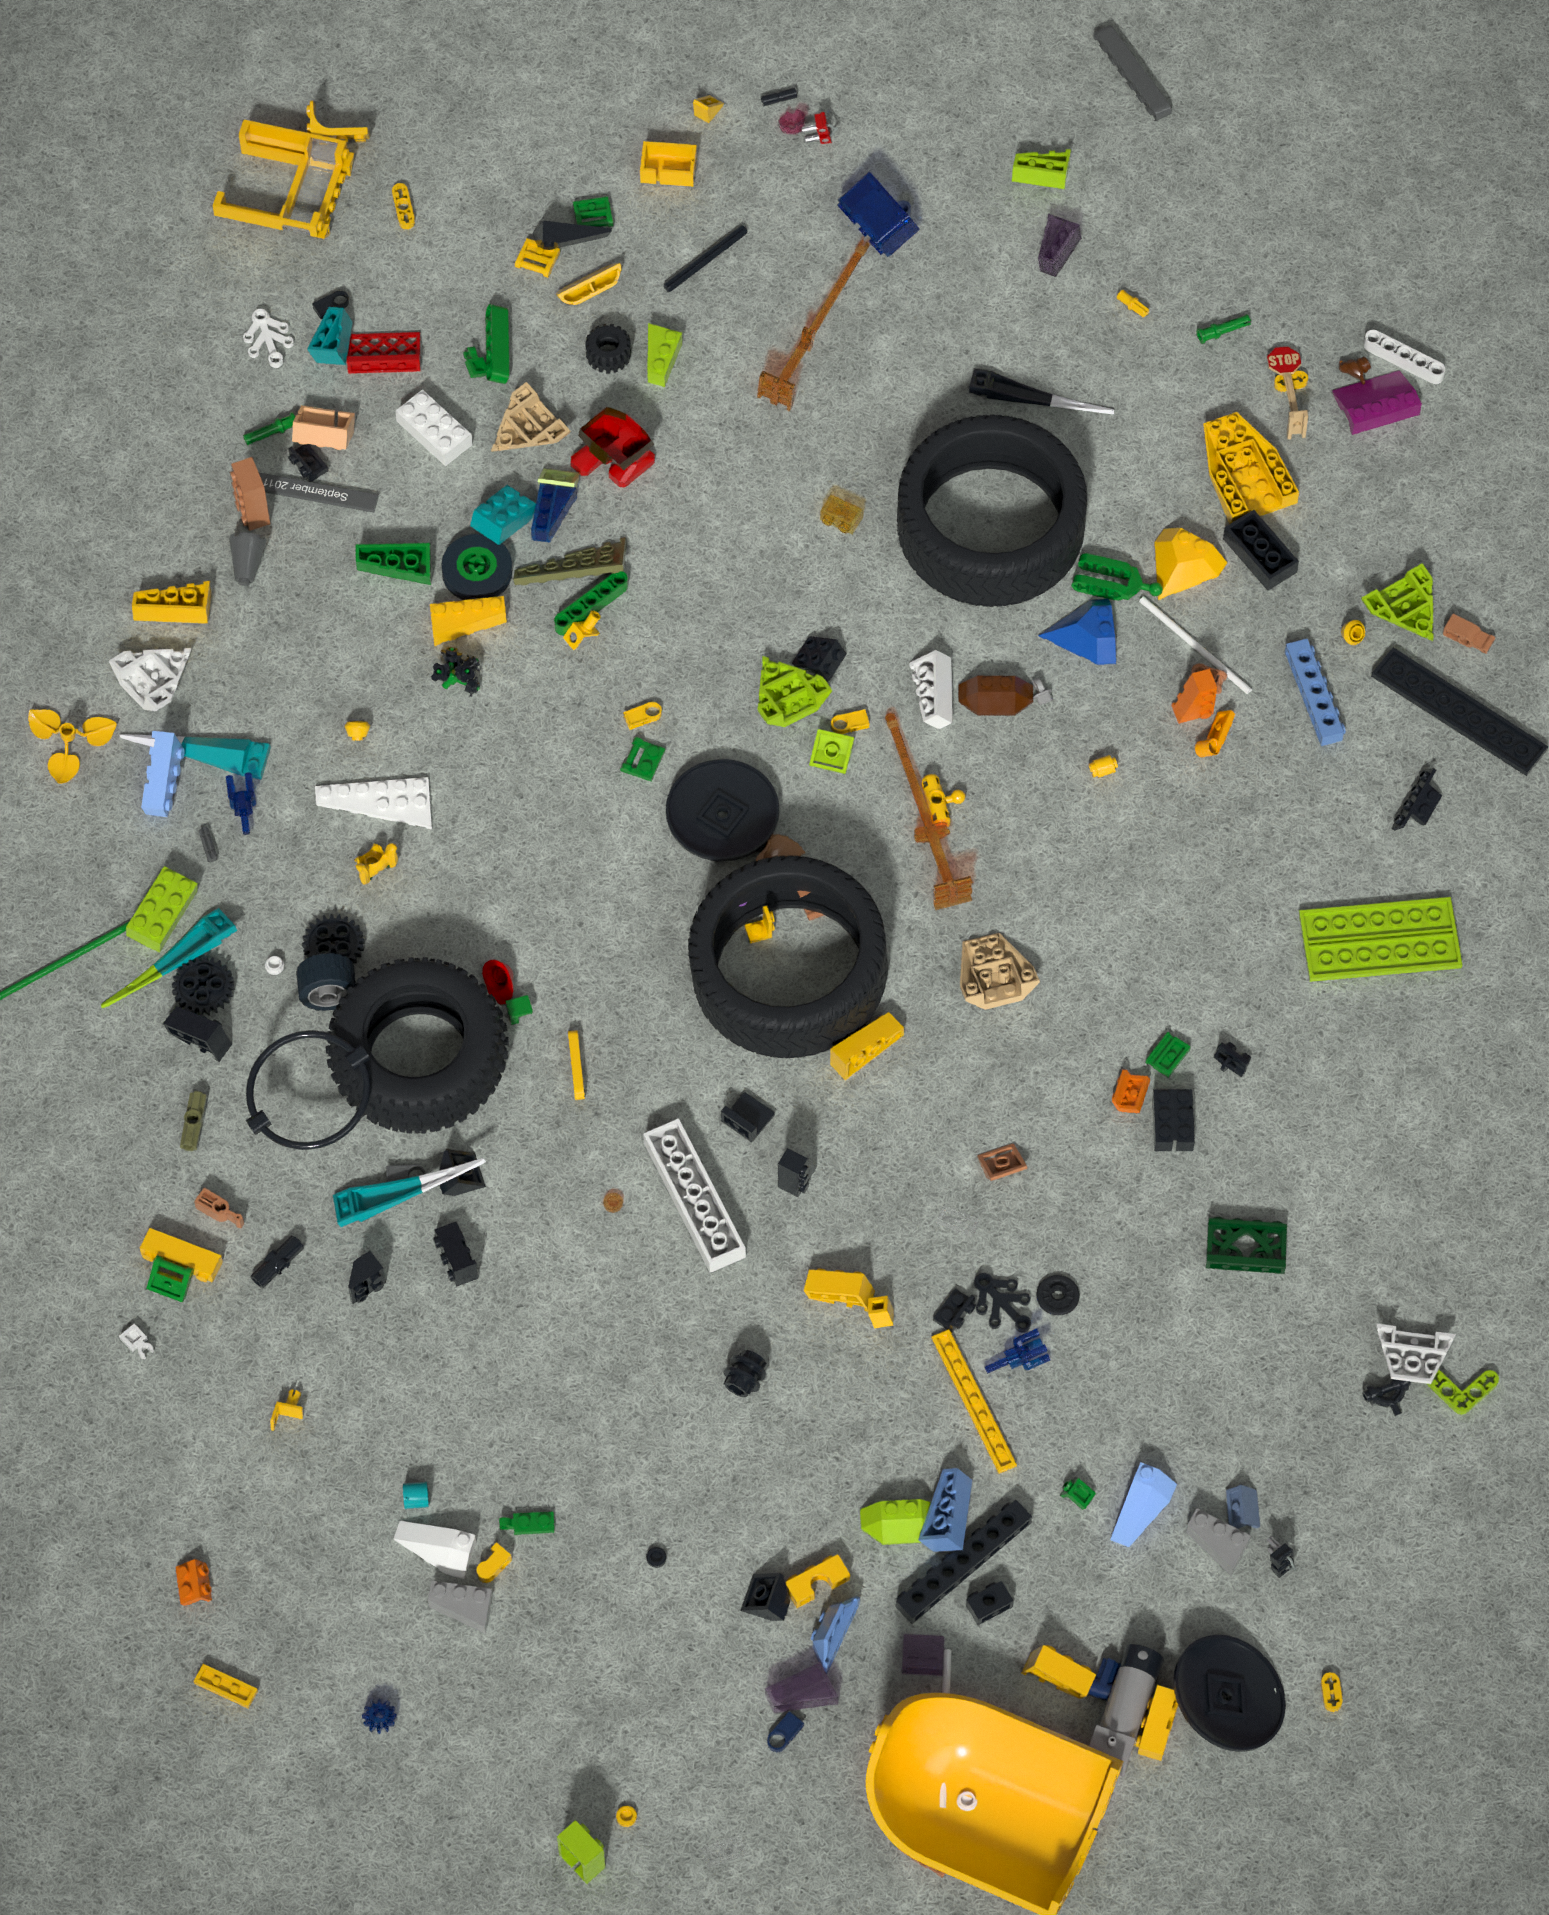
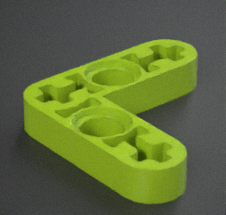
[1427,1370,1499,1415]

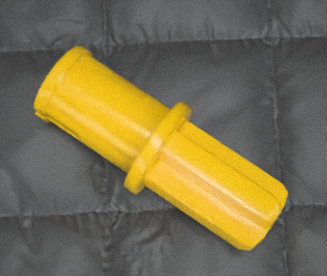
[1117,290,1149,317]

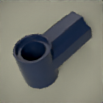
[1088,1658,1119,1701]

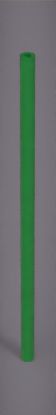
[0,921,130,1000]

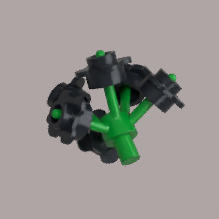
[431,647,480,697]

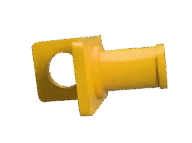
[563,611,601,650]
[270,1389,303,1431]

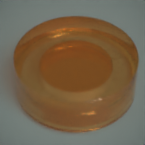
[603,1193,623,1213]

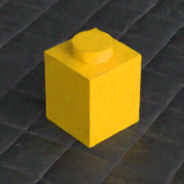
[868,1295,894,1328]

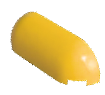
[556,263,621,305]

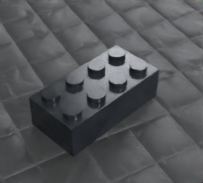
[1223,510,1299,591]

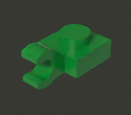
[463,346,486,378]

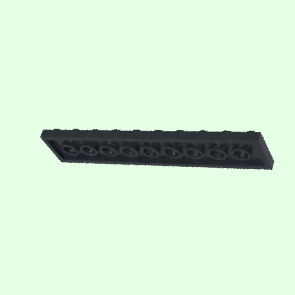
[1371,647,1548,776]

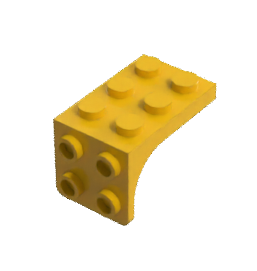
[307,100,370,143]

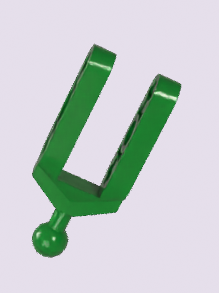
[1071,553,1163,601]

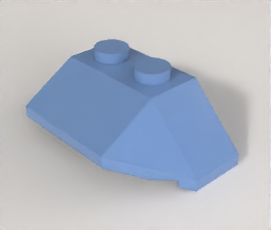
[811,1596,860,1675]

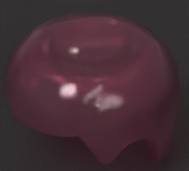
[778,109,806,135]

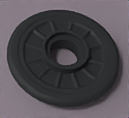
[1036,1275,1080,1315]

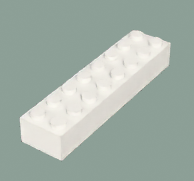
[643,1119,746,1273]

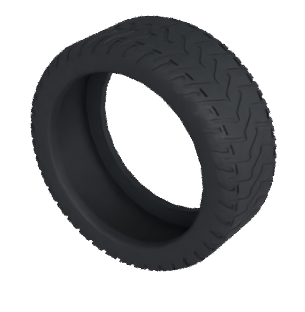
[897,414,1088,607]
[688,855,888,1058]

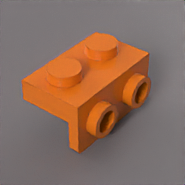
[1112,1069,1150,1113]
[175,1559,212,1606]

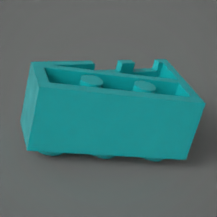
[307,307,353,365]

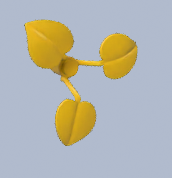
[28,709,117,784]

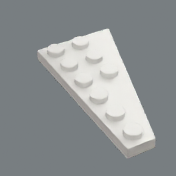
[315,777,432,829]

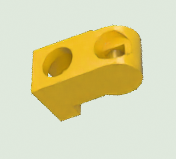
[477,1542,512,1583]

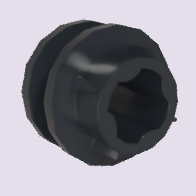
[724,1350,767,1397]

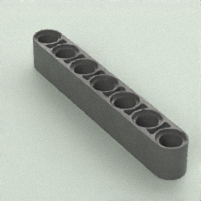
[1093,25,1172,121]

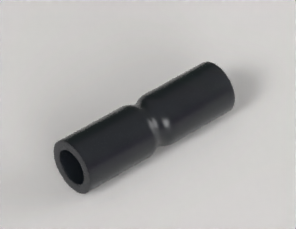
[760,88,797,107]

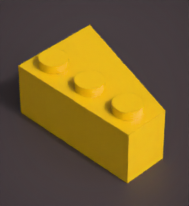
[1021,1645,1096,1699]
[1135,1685,1178,1761]

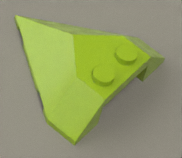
[1361,563,1433,641]
[757,656,832,727]

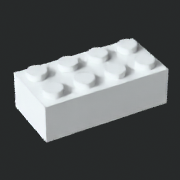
[395,389,473,466]

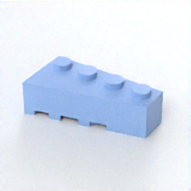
[141,731,185,817]

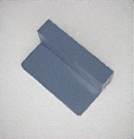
[1226,1485,1260,1529]

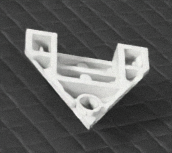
[109,648,192,711]

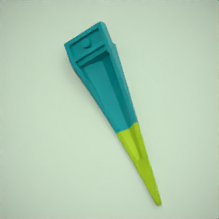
[101,908,237,1008]

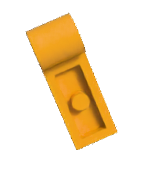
[1195,710,1235,757]

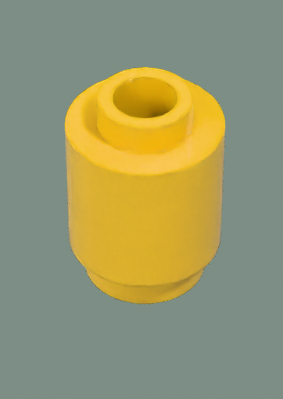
[1088,755,1118,778]

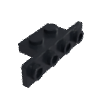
[1391,767,1442,831]

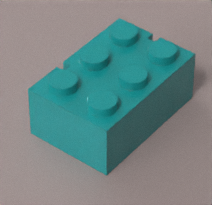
[470,484,536,545]

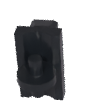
[1213,1042,1251,1077]

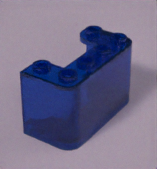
[837,171,920,257]

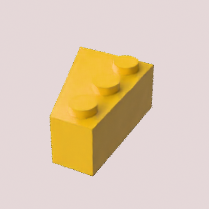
[804,1268,875,1311]

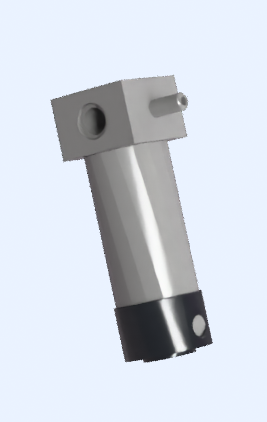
[1089,1644,1164,1777]

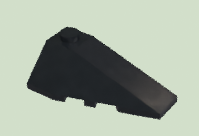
[533,221,612,250]

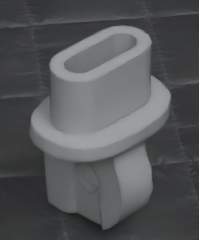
[1031,678,1053,706]

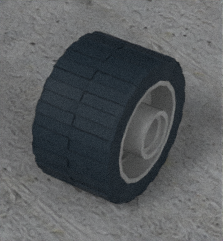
[296,953,356,1011]

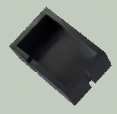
[1152,1089,1195,1151]

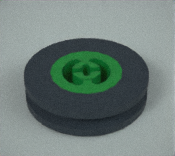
[441,534,512,600]

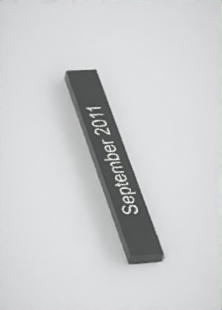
[258,472,379,513]

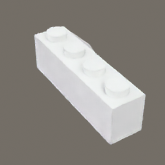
[909,650,952,729]

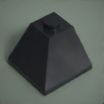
[439,1149,486,1196]
[740,1573,790,1621]

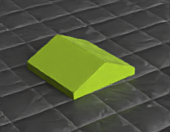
[809,729,854,774]

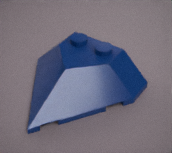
[1038,599,1116,665]

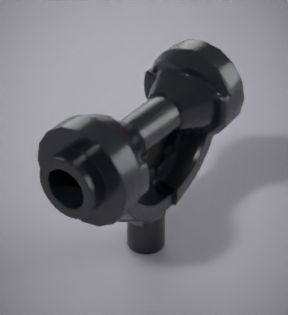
[1362,1379,1411,1416]

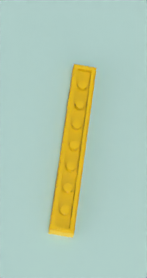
[931,1329,1017,1474]

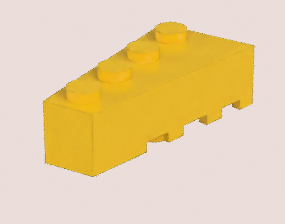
[132,581,211,623]

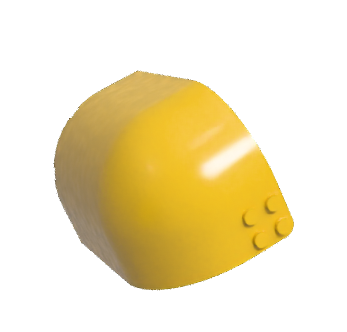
[866,1693,1124,1915]

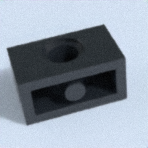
[966,1581,1014,1625]

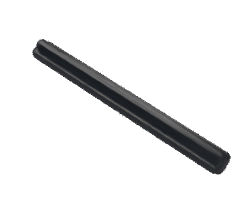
[664,225,747,292]

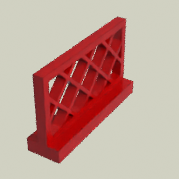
[347,332,421,374]

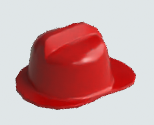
[482,959,514,1005]

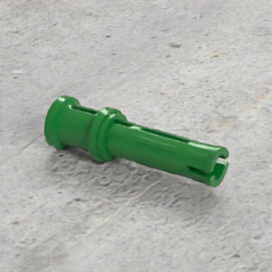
[1196,314,1251,344]
[243,412,295,446]

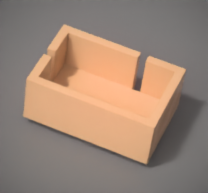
[292,405,355,450]

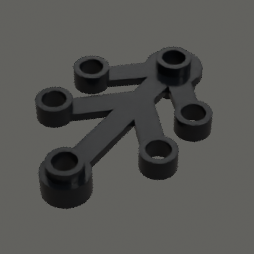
[974,1273,1031,1333]

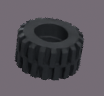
[585,324,631,374]

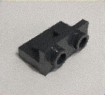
[933,1288,976,1333]

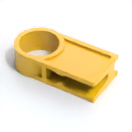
[623,702,662,730]
[831,709,870,734]

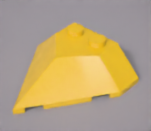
[1154,528,1227,600]

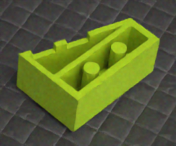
[647,323,683,387]

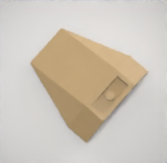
[960,933,1040,1010]

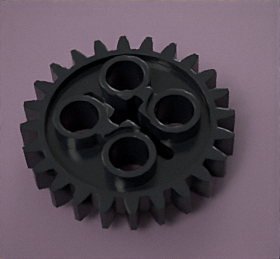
[302,914,365,963]
[172,956,235,1016]

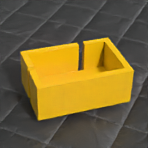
[640,141,697,187]

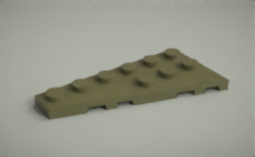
[513,537,627,585]

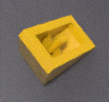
[693,95,724,123]

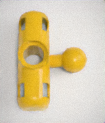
[922,774,966,829]

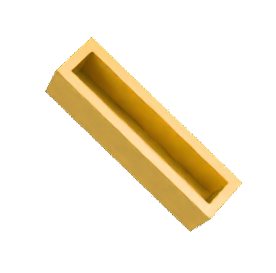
[140,1228,223,1282]

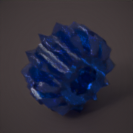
[362,1698,397,1735]

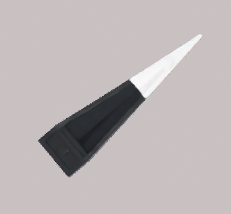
[969,368,1114,414]

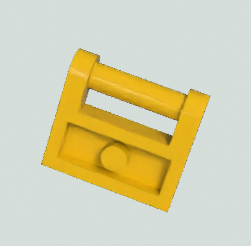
[515,238,560,278]

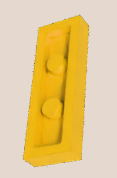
[193,1664,258,1709]

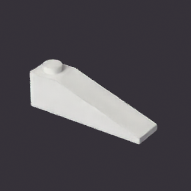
[393,1521,477,1579]

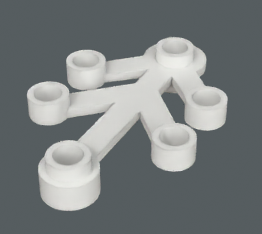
[243,309,294,368]

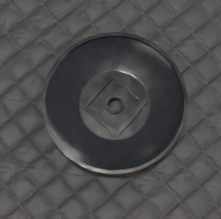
[666,759,779,861]
[1173,1635,1286,1752]

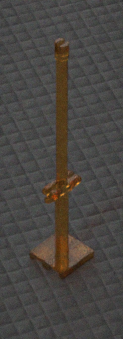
[757,240,870,411]
[885,713,973,910]

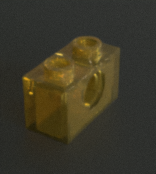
[820,495,863,535]

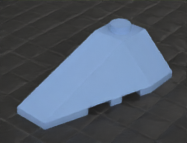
[1110,1462,1177,1547]

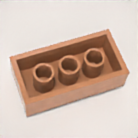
[229,457,270,531]

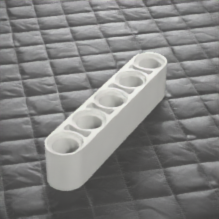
[1364,330,1445,384]

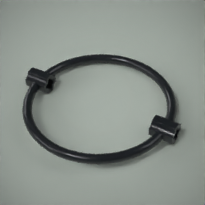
[245,1030,370,1150]

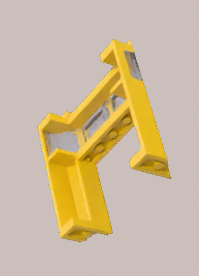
[213,120,354,239]

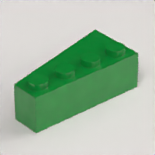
[356,543,431,585]

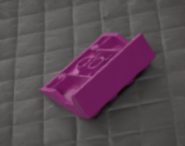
[1332,370,1422,435]

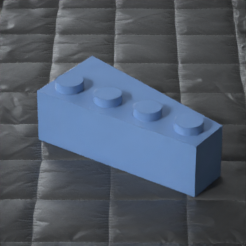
[918,1468,972,1552]

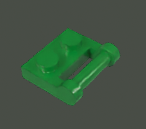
[573,196,613,227]
[620,737,665,782]
[146,1255,194,1302]

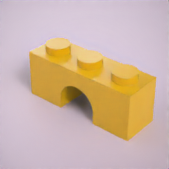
[785,1554,850,1608]

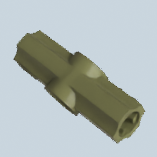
[180,1091,207,1151]

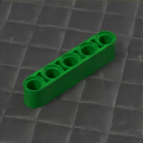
[485,304,509,384]
[554,571,628,636]

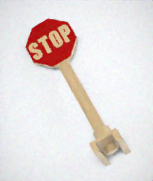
[1267,346,1308,439]

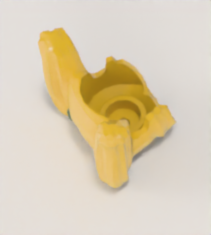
[354,843,398,885]

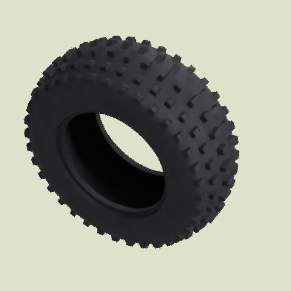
[326,957,509,1134]

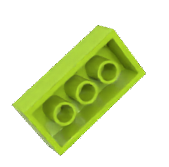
[126,866,198,953]

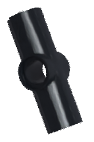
[250,1235,304,1289]

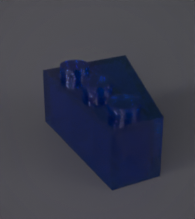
[531,483,577,543]

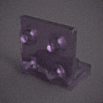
[902,1634,944,1676]

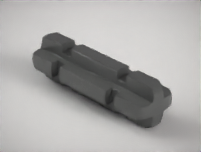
[199,827,218,862]

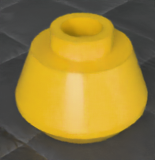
[1341,620,1365,645]
[345,721,370,741]

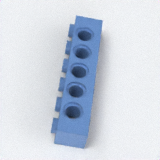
[1285,639,1346,746]

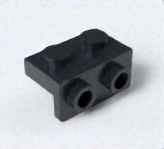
[288,444,329,482]

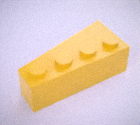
[430,596,507,646]
[830,1012,904,1080]

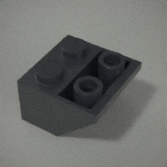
[348,1251,386,1304]

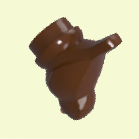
[1339,356,1371,385]

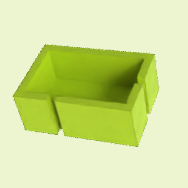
[557,1820,605,1884]

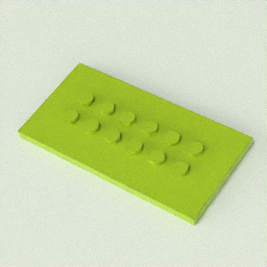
[1299,897,1462,982]

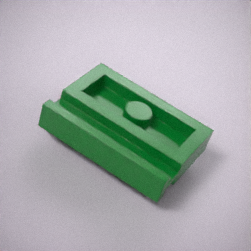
[1145,1032,1191,1078]

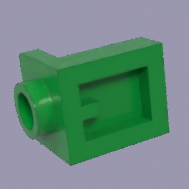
[1060,1478,1096,1510]

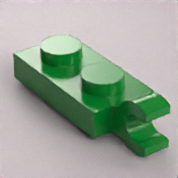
[499,1512,554,1535]

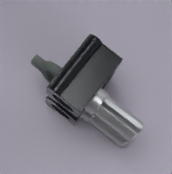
[1267,1536,1297,1578]

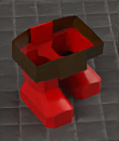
[570,407,655,487]

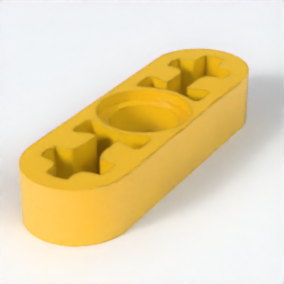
[392,183,415,229]

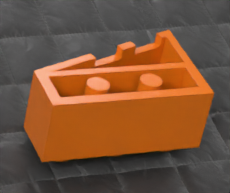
[1171,669,1217,724]

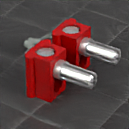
[802,112,838,144]

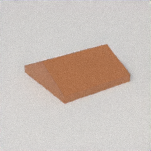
[977,1143,1027,1181]

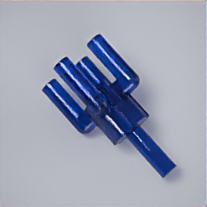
[225,772,256,835]
[984,1328,1051,1374]

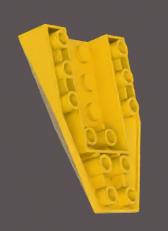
[1203,412,1299,524]

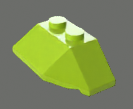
[860,1499,931,1545]

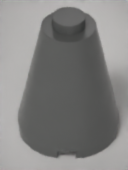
[229,532,267,586]

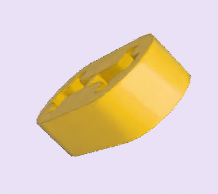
[1274,371,1308,392]
[1321,1672,1343,1712]

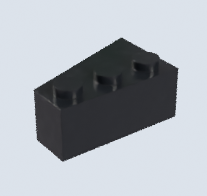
[163,1006,232,1062]
[778,1148,817,1197]
[433,1222,478,1287]

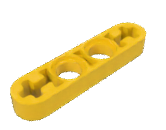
[568,1030,585,1100]

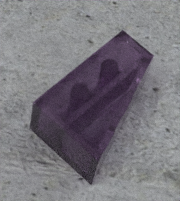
[1038,213,1082,277]
[765,1662,838,1713]

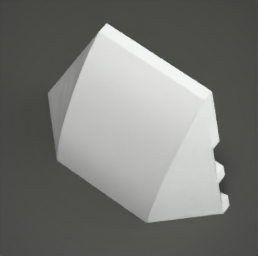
[1376,1324,1456,1384]

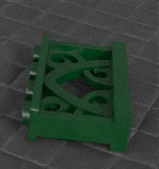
[1205,1217,1287,1274]

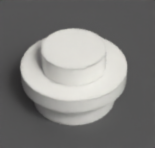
[265,956,284,975]
[957,1791,977,1811]

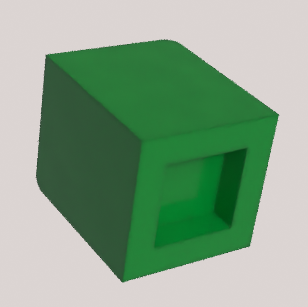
[506,995,533,1025]

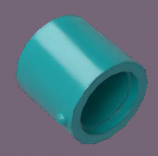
[403,1481,429,1509]

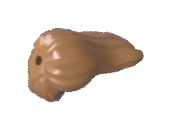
[756,834,805,861]

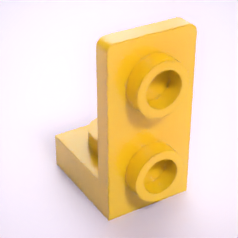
[745,905,775,944]

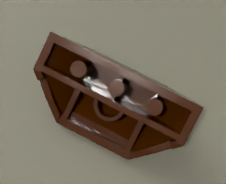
[958,675,1033,716]

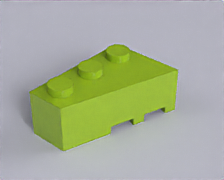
[1012,149,1071,189]

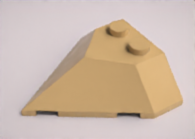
[491,382,571,452]

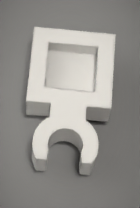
[119,1324,154,1359]

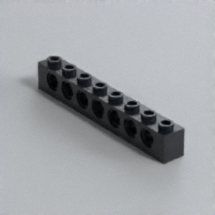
[896,1500,1032,1624]

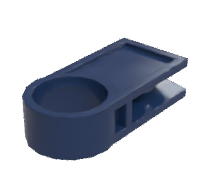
[767,1711,804,1752]

